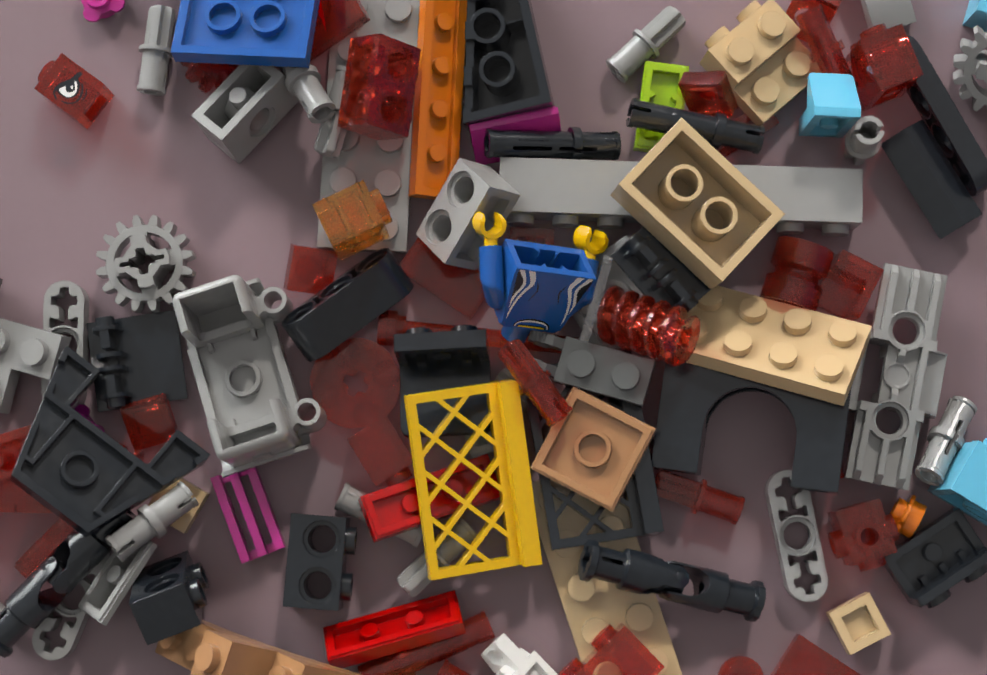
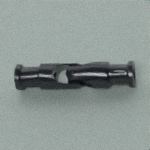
[0,510,136,658]
[578,539,766,622]

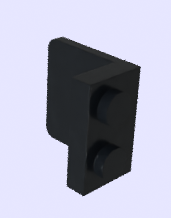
[394,325,491,438]

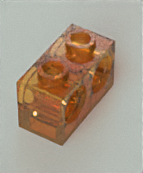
[312,180,393,261]

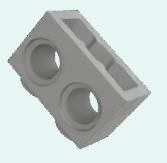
[416,158,520,270]

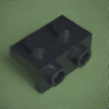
[879,508,987,608]

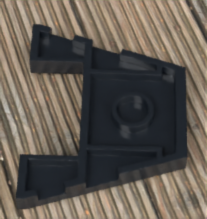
[10,346,210,537]

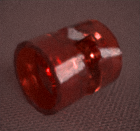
[759,236,834,311]

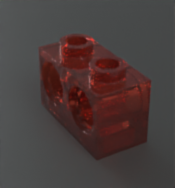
[337,33,421,140]

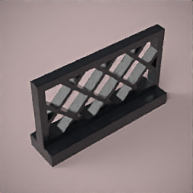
[521,349,664,551]

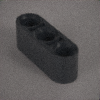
[282,248,414,362]

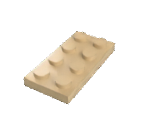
[664,286,872,406]

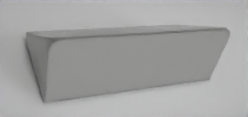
[78,540,158,626]

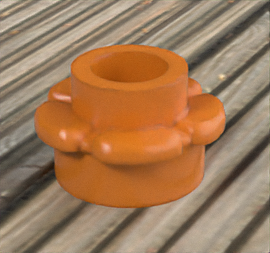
[887,494,927,538]

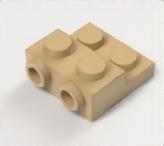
[699,0,826,125]

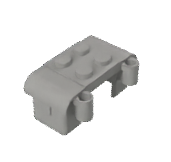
[172,275,327,478]

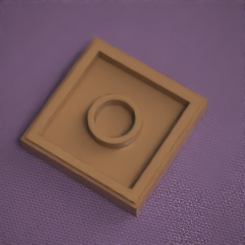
[530,386,657,513]

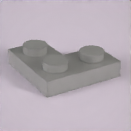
[0,317,71,414]

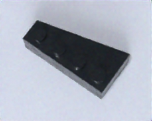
[463,0,555,132]

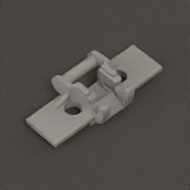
[844,263,948,491]

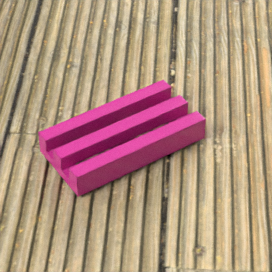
[210,467,286,564]

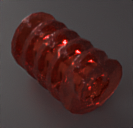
[596,285,700,366]

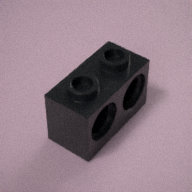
[283,513,357,611]
[129,550,209,646]

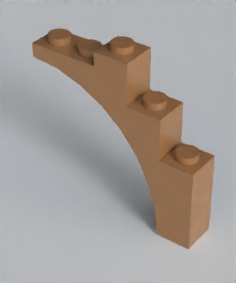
[155,620,363,675]

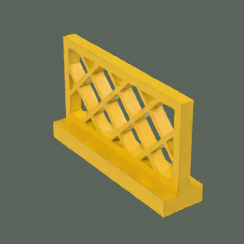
[404,379,543,580]

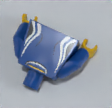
[472,212,609,344]

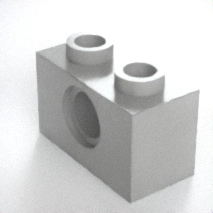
[191,65,299,164]

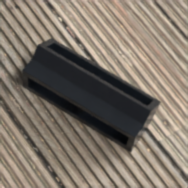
[881,119,982,239]

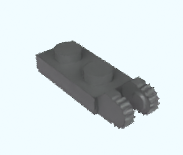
[520,330,656,407]

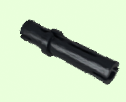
[626,98,765,154]
[484,127,621,160]

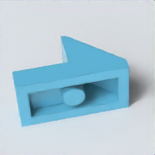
[798,73,861,138]

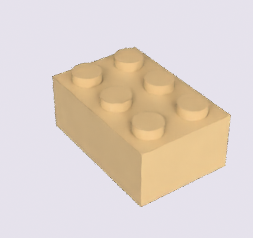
[610,117,785,289]

